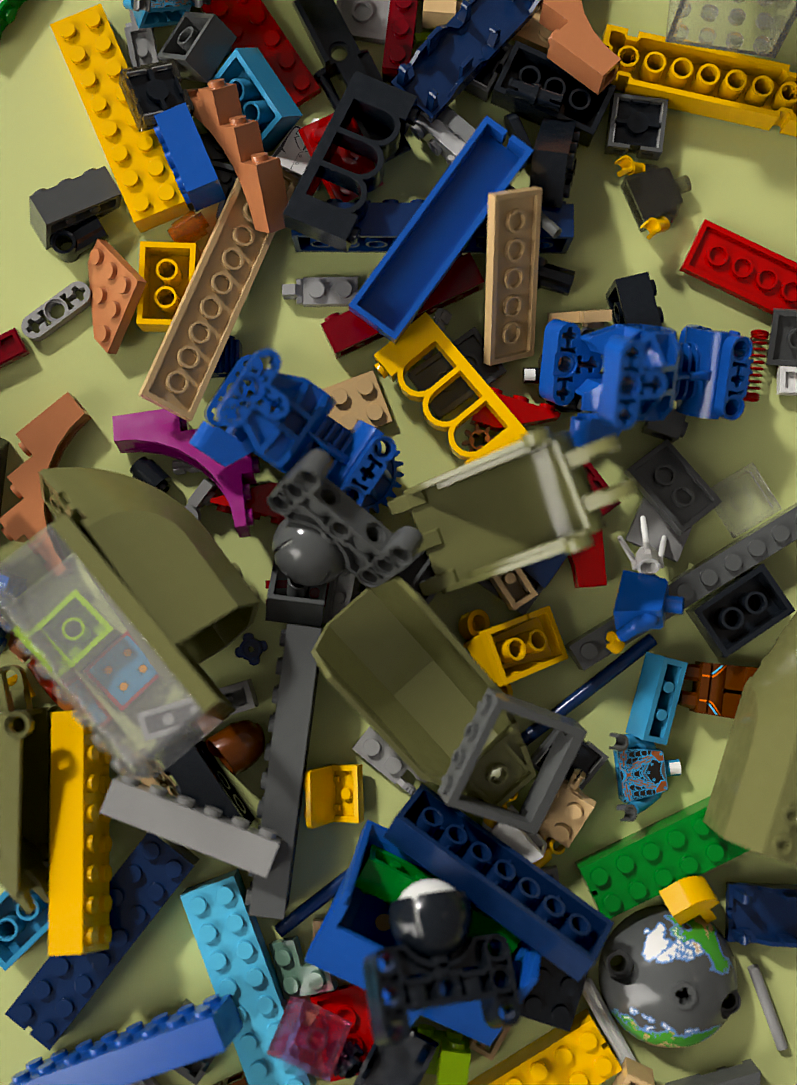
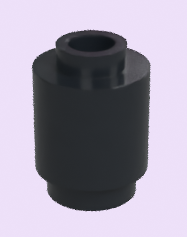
[130,456,171,493]

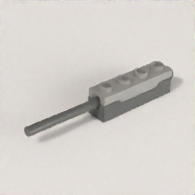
[410,106,562,238]

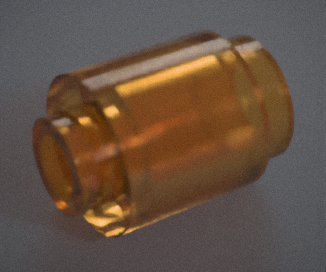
[167,210,209,243]

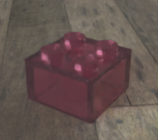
[266,996,352,1082]

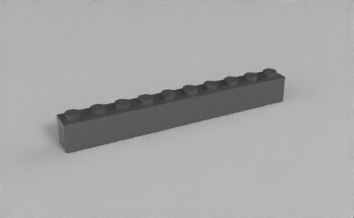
[564,503,797,670]

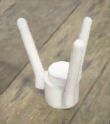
[617,516,667,575]

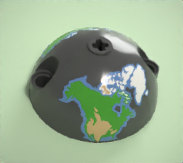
[598,904,741,1048]

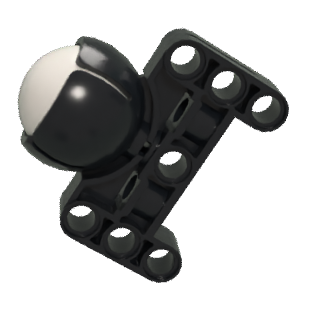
[363,879,521,1047]

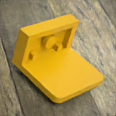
[303,764,364,829]

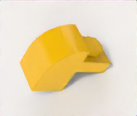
[659,876,720,925]

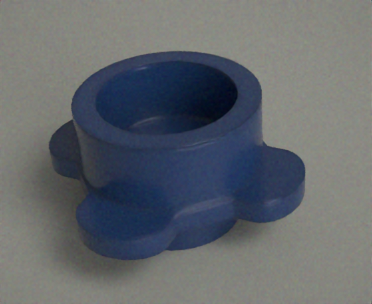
[235,633,268,666]

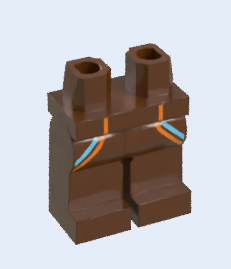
[677,661,758,719]

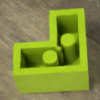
[412,1024,471,1085]

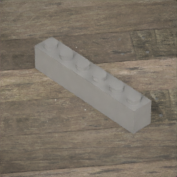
[100,773,282,878]

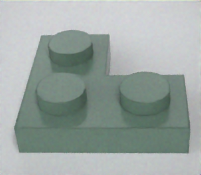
[269,936,338,1000]

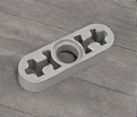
[21,281,91,341]

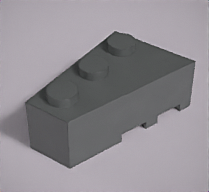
[29,166,122,250]

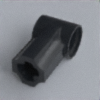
[51,215,109,263]
[537,256,575,296]

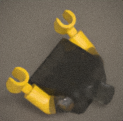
[614,155,692,240]

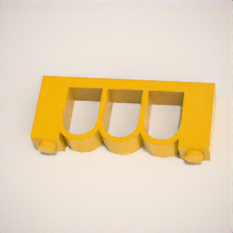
[374,312,528,465]

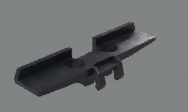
[292,0,411,165]

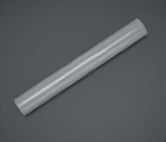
[747,964,788,1051]

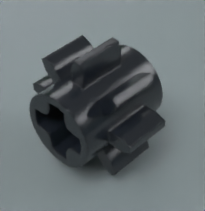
[328,1040,364,1079]

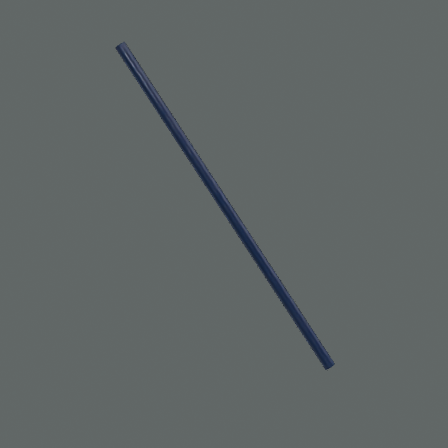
[274,634,658,937]

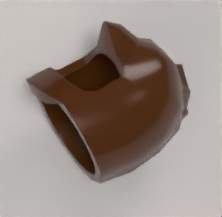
[205,720,265,775]

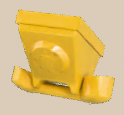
[458,606,569,696]

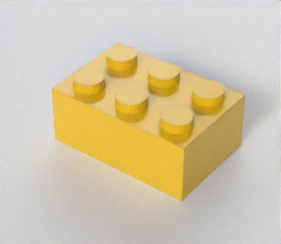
[136,241,201,332]

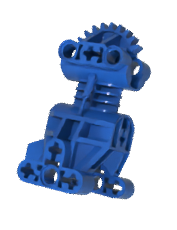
[539,319,754,447]
[189,349,404,513]

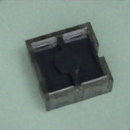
[118,59,195,132]

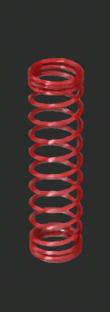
[743,330,770,402]

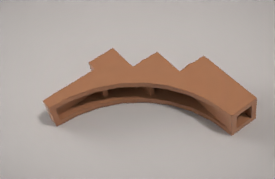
[539,0,621,95]
[183,79,288,234]
[0,392,92,578]

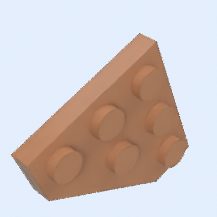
[88,239,147,354]

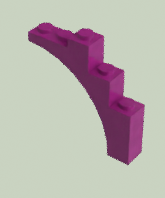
[112,409,260,538]

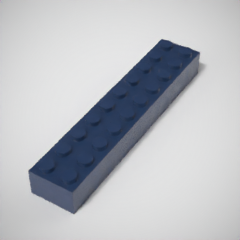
[291,199,574,254]

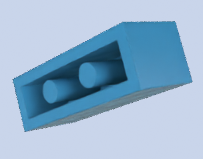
[625,652,688,745]

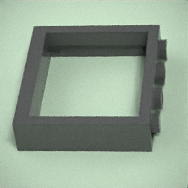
[438,687,588,834]

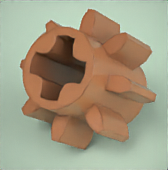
[461,424,494,452]

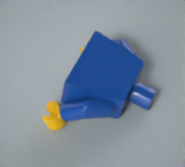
[606,570,685,654]

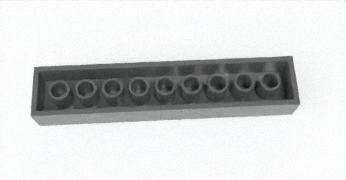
[245,624,324,920]

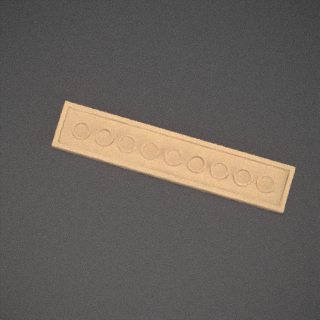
[138,169,299,422]

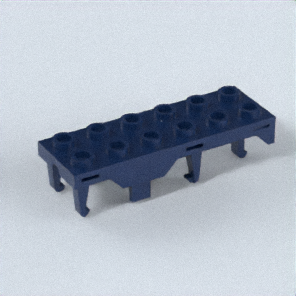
[391,0,543,123]
[725,882,797,948]

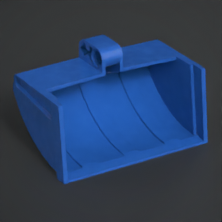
[304,820,541,1047]

